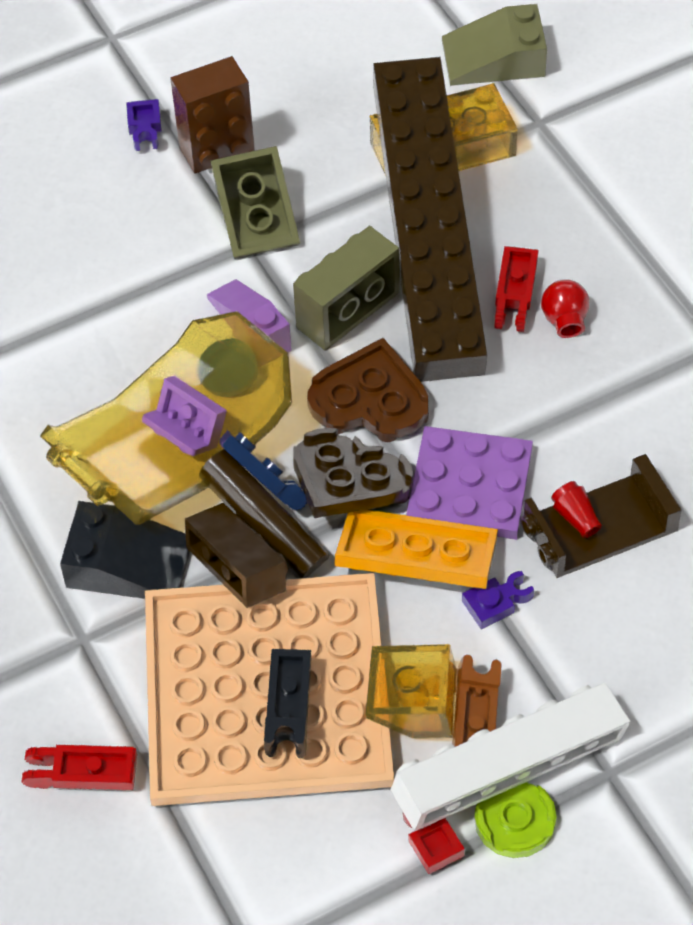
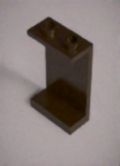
[521,454,682,578]

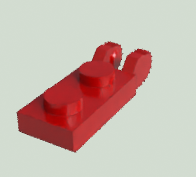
[494,246,539,332]
[21,745,138,790]

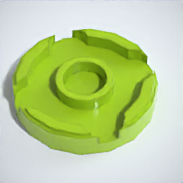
[474,781,557,858]

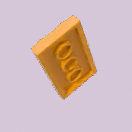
[335,510,498,589]

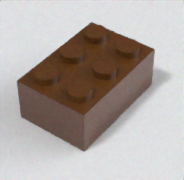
[170,56,255,174]

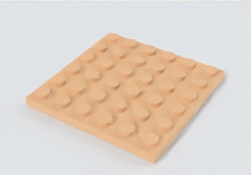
[145,573,394,806]

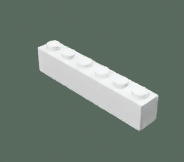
[391,682,631,831]

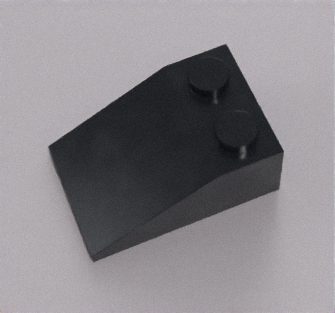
[60,501,190,599]

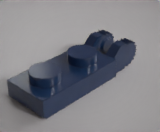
[219,430,307,511]

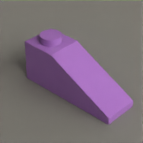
[207,279,292,366]

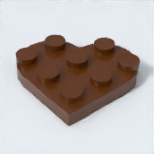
[307,338,429,443]

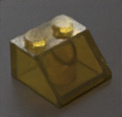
[365,644,457,738]

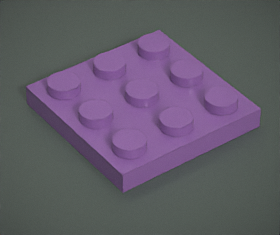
[406,426,533,540]

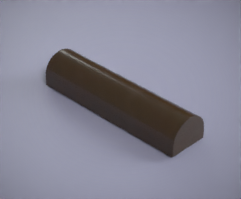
[199,449,329,579]

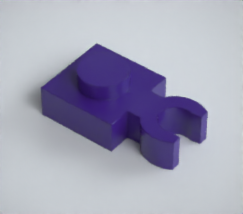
[126,99,162,151]
[462,571,534,630]

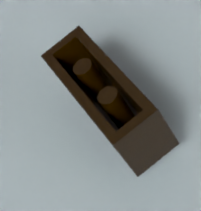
[185,503,288,608]

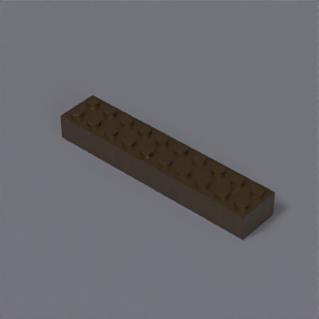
[373,57,488,382]

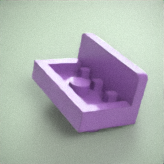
[142,376,227,456]

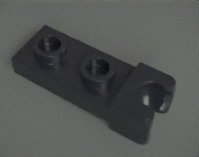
[264,649,312,758]

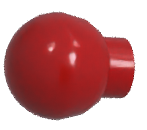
[541,279,589,338]

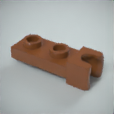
[452,655,502,747]

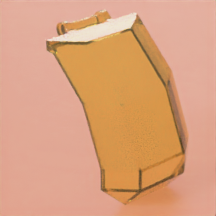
[40,311,292,525]

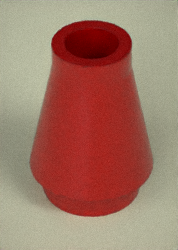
[551,481,602,539]

